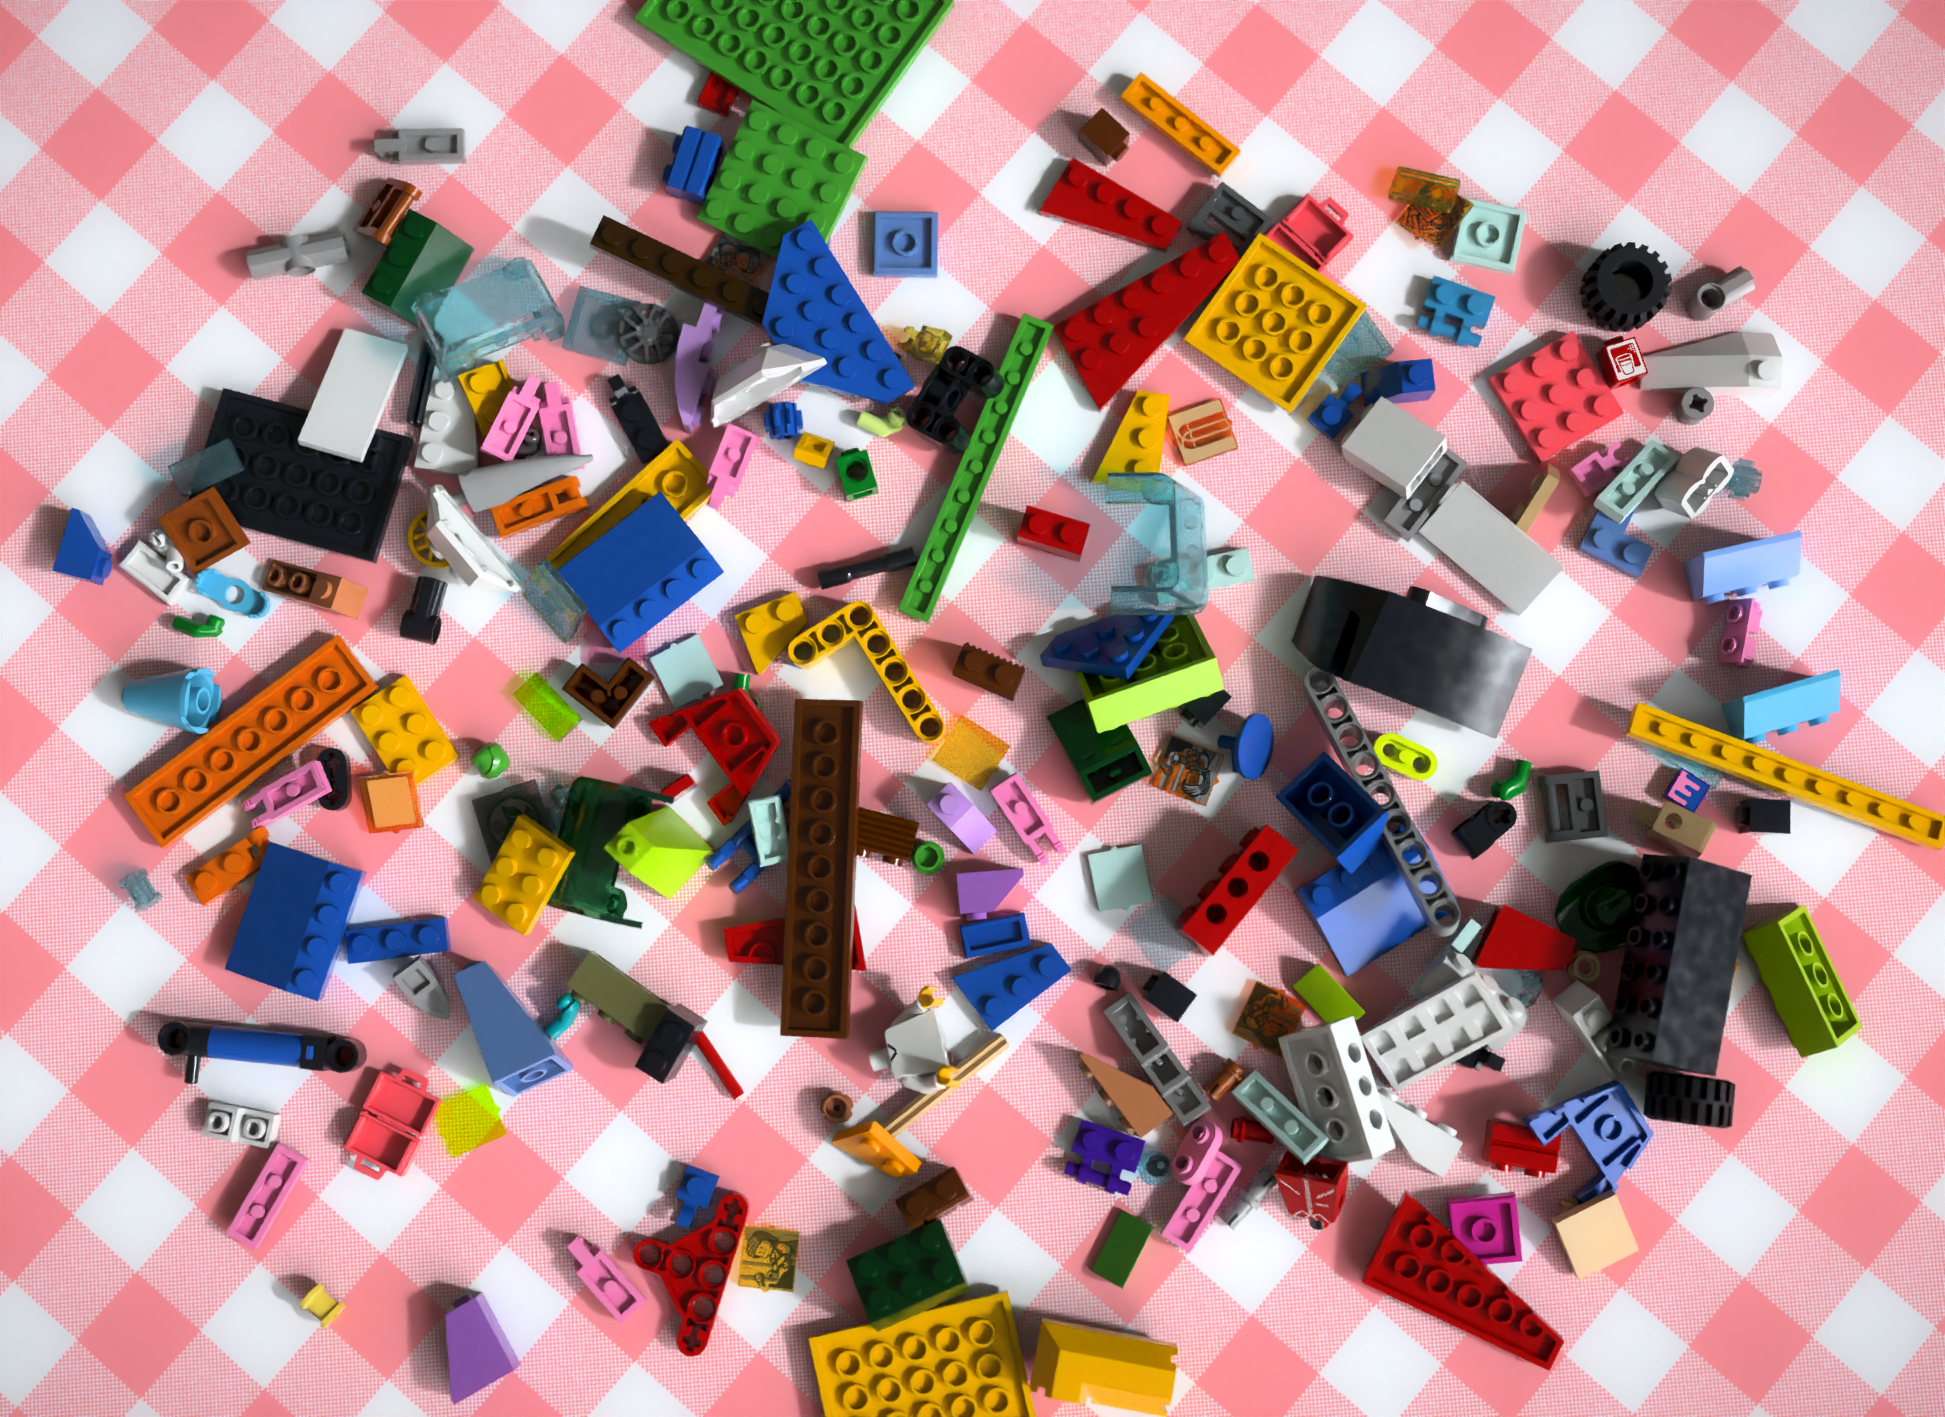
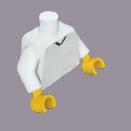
[869,986,960,1094]

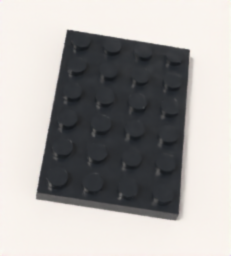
[188,388,413,564]

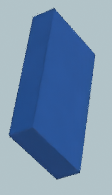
[959,913,1031,959]

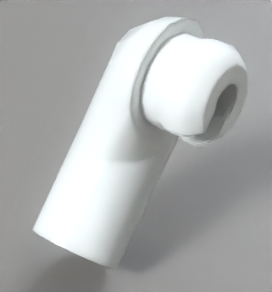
[149,529,183,572]

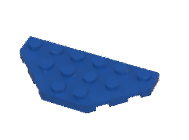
[761,220,915,405]

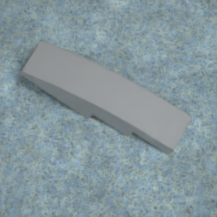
[1103,992,1212,1127]

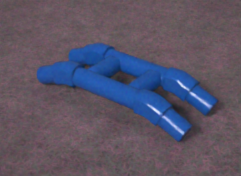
[705,779,791,894]

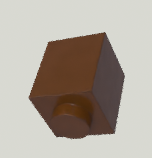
[1078,108,1130,167]

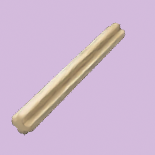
[881,1033,1009,1138]

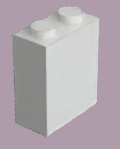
[1341,396,1447,500]

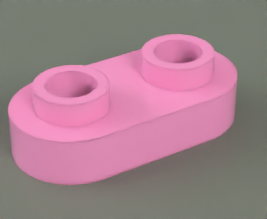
[1171,1119,1223,1185]

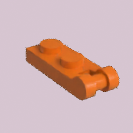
[490,476,589,540]
[185,826,270,906]

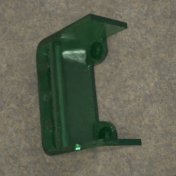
[547,776,674,929]

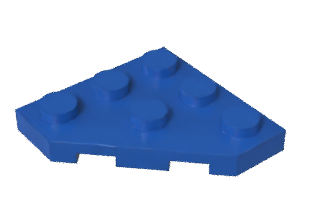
[1040,604,1174,680]

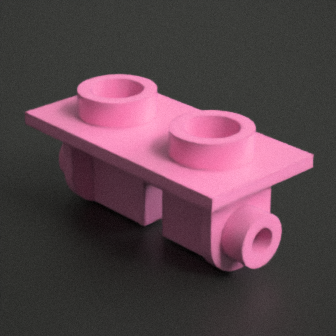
[1718,598,1763,668]

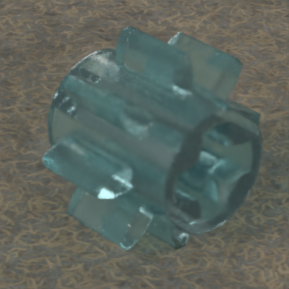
[1723,458,1762,501]

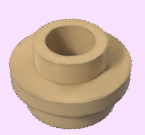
[1567,951,1601,984]

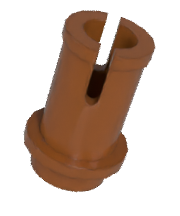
[1202,1058,1244,1102]

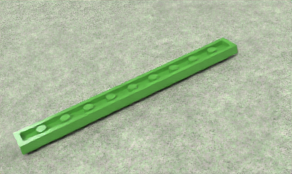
[898,313,1054,624]

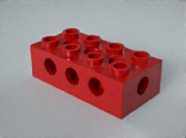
[1175,824,1299,957]

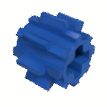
[763,402,803,440]

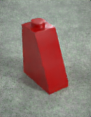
[1471,904,1577,970]

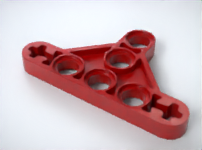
[633,1192,750,1357]

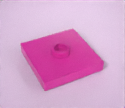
[1446,1192,1523,1265]

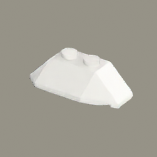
[710,342,827,428]
[426,484,526,592]

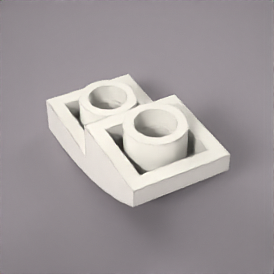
[202,1102,282,1149]

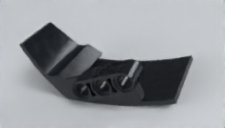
[1292,575,1533,739]

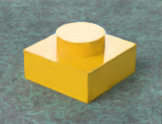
[793,432,835,469]

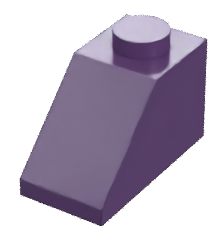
[957,868,1024,920]

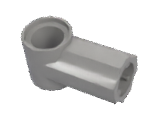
[1686,265,1755,321]

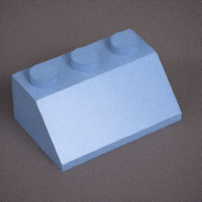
[1683,530,1802,605]

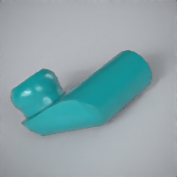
[544,993,580,1040]

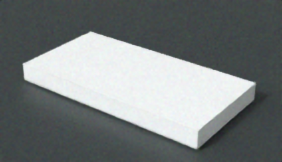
[298,328,408,463]
[1418,481,1564,616]

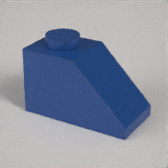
[1360,358,1436,407]
[52,508,112,586]

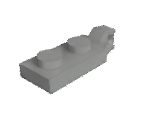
[374,128,466,165]

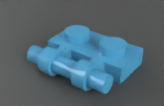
[1416,275,1496,348]

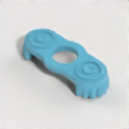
[195,568,271,619]

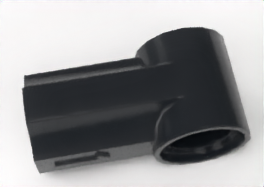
[400,576,448,645]

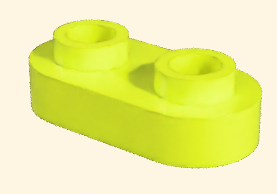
[1372,733,1437,781]

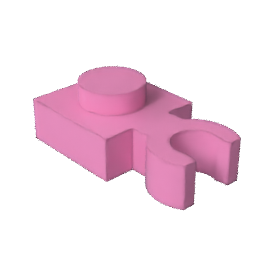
[1568,442,1631,498]

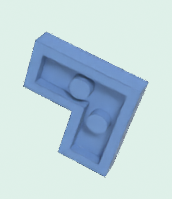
[1577,508,1653,579]

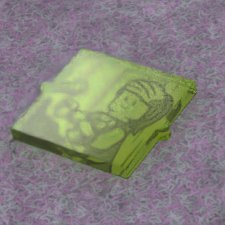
[432,1083,508,1159]

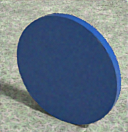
[1217,713,1274,780]

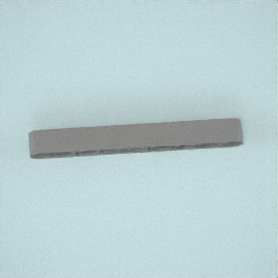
[1304,666,1461,937]

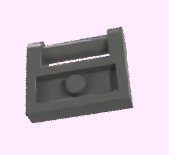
[1186,182,1273,259]
[1537,770,1608,843]

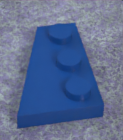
[952,943,1071,1031]

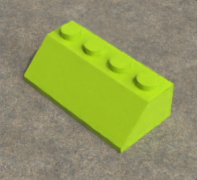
[1743,904,1863,1058]

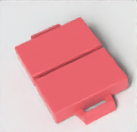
[1266,194,1354,273]
[343,1067,442,1181]

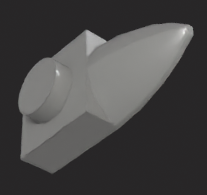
[392,955,449,1020]

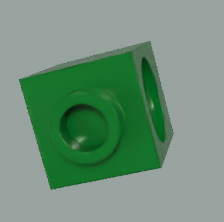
[835,448,879,502]

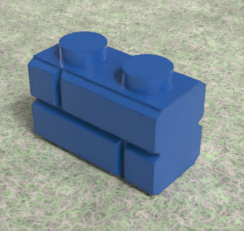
[662,126,725,205]

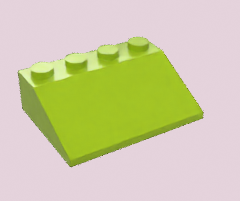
[1073,605,1224,733]

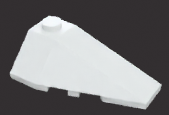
[1639,331,1783,398]

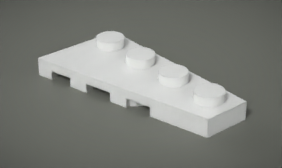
[414,341,479,476]

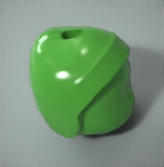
[470,742,510,779]

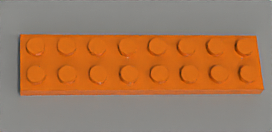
[124,634,380,849]

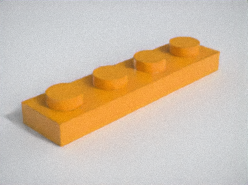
[1120,72,1241,179]

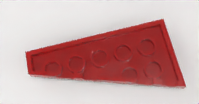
[1054,231,1240,412]
[1361,1189,1565,1371]

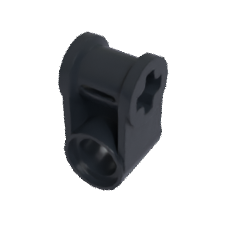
[1450,801,1517,860]

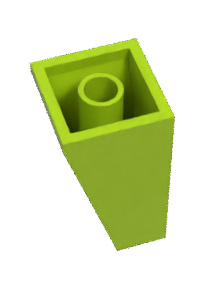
[604,806,716,900]

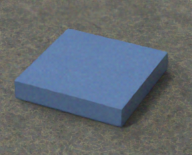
[873,211,938,278]

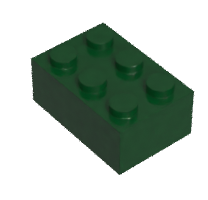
[846,1219,971,1332]

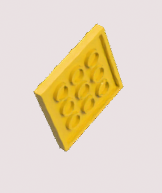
[1184,233,1367,414]

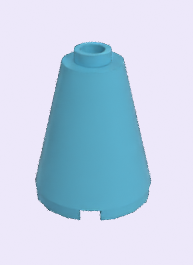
[121,667,221,734]

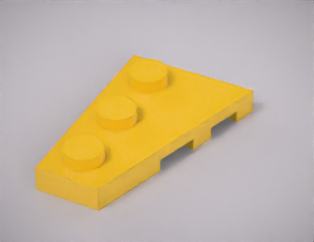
[1092,390,1170,492]

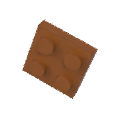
[157,486,251,575]

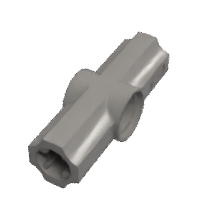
[246,231,351,280]

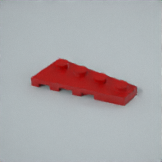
[1039,157,1183,253]
[723,905,867,971]

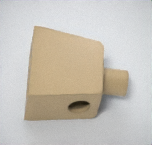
[1633,800,1718,858]

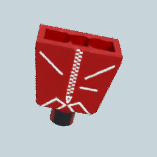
[1275,1150,1349,1230]

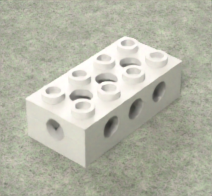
[1278,1016,1396,1163]

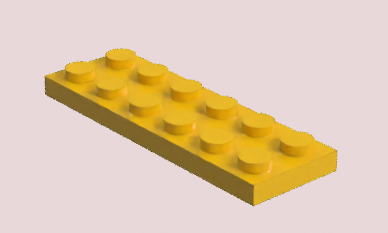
[532,439,713,620]

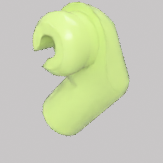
[857,408,906,437]

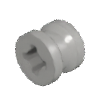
[1674,388,1715,426]

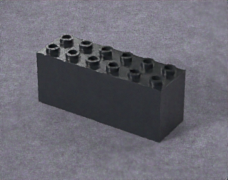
[1606,854,1752,1077]

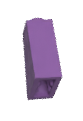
[445,1292,521,1405]

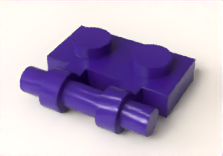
[1064,1118,1146,1196]

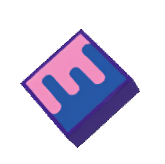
[1662,768,1710,813]

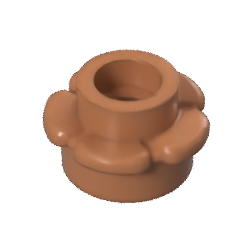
[820,1091,853,1124]

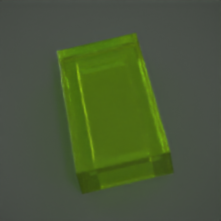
[513,672,583,743]

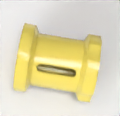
[299,1283,346,1329]

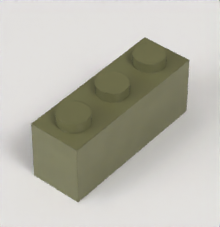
[566,951,672,1044]

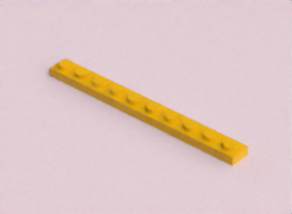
[1625,702,1945,851]

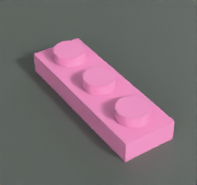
[225,1143,310,1250]
[1160,1150,1243,1253]

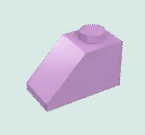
[927,782,997,854]

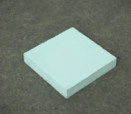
[1449,197,1527,276]

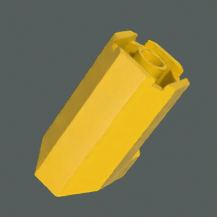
[1030,1317,1178,1417]

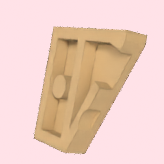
[1511,462,1560,533]

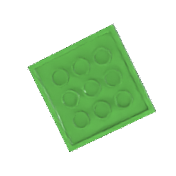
[696,100,869,259]

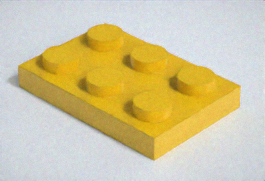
[350,675,461,790]
[473,814,576,936]

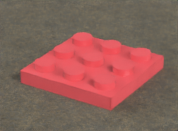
[1487,331,1624,464]

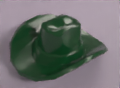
[1555,860,1639,953]

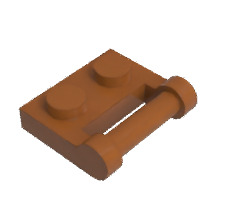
[353,177,422,247]

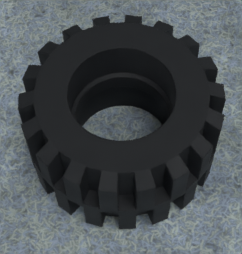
[1580,242,1672,332]
[1643,1071,1735,1129]

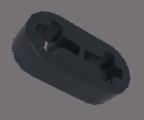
[317,748,352,812]

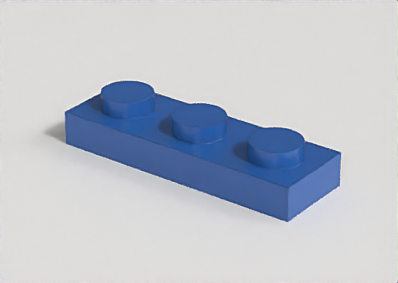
[345,918,451,964]

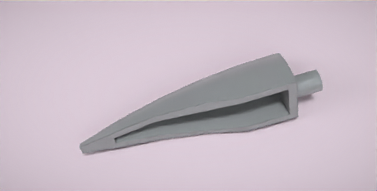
[452,454,594,513]

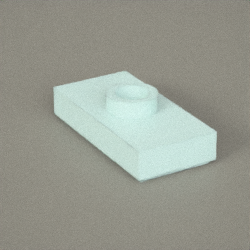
[747,795,789,867]

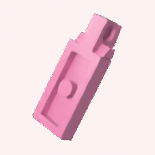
[480,374,541,462]
[539,381,585,471]
[705,423,759,510]
[566,1235,648,1324]

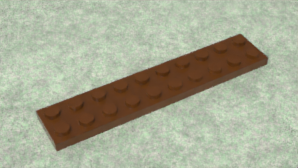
[780,699,863,1039]

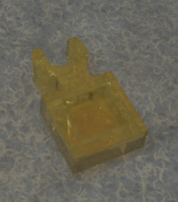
[896,325,953,365]

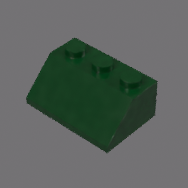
[361,208,475,332]

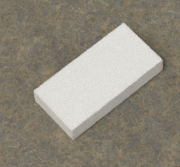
[118,540,193,606]

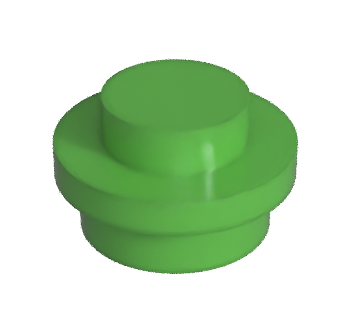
[911,841,945,874]

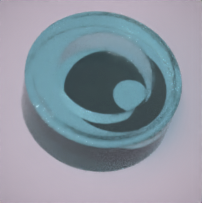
[1137,1151,1171,1186]

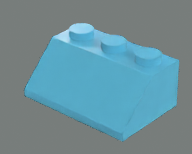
[1721,669,1841,744]

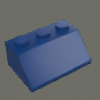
[1276,751,1389,874]

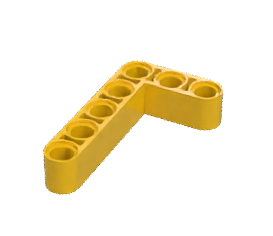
[788,601,945,745]

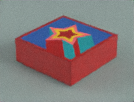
[660,774,698,804]

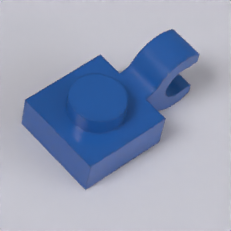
[1307,382,1362,441]
[676,1164,720,1228]

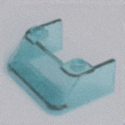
[1105,472,1209,615]

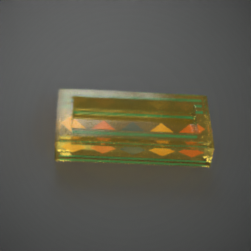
[1388,165,1461,214]

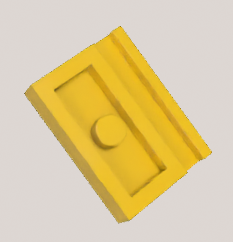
[457,359,514,438]

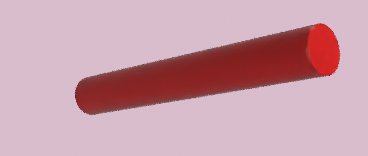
[695,1031,745,1100]

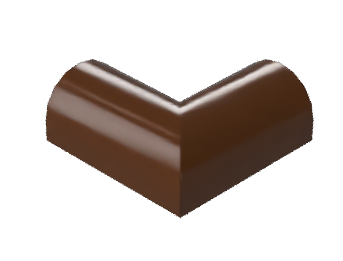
[562,657,655,730]

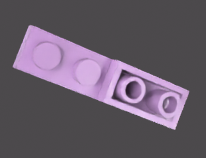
[674,301,724,434]

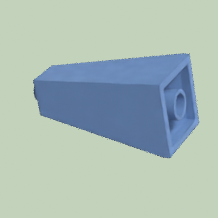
[453,960,574,1097]

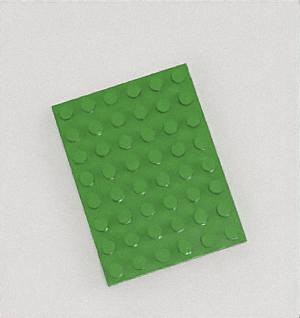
[635,0,954,149]

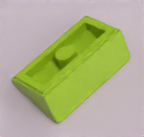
[1292,963,1365,1022]

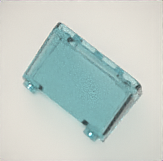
[411,257,565,383]

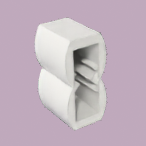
[1654,446,1734,519]

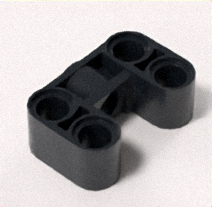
[906,346,1004,454]

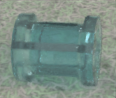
[119,868,163,912]

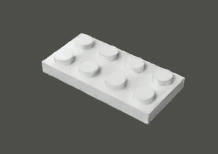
[1360,970,1513,1092]

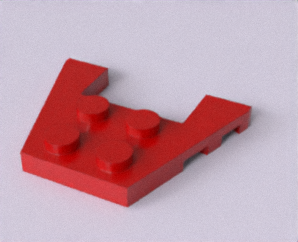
[648,688,782,826]

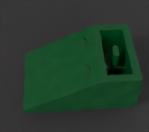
[1047,699,1153,805]

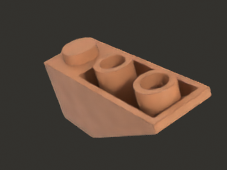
[262,559,368,620]
[1078,1052,1173,1138]

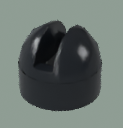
[1092,965,1121,991]

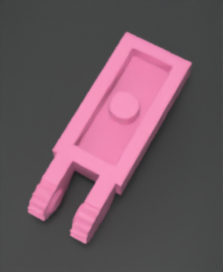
[242,760,332,830]
[989,772,1066,866]

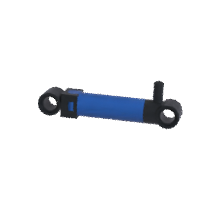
[158,1021,367,1084]

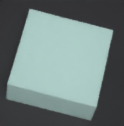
[1444,918,1482,953]

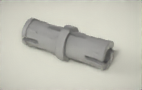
[1218,1167,1278,1231]

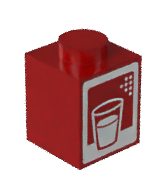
[1596,336,1648,390]

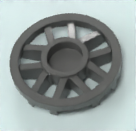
[618,303,679,365]

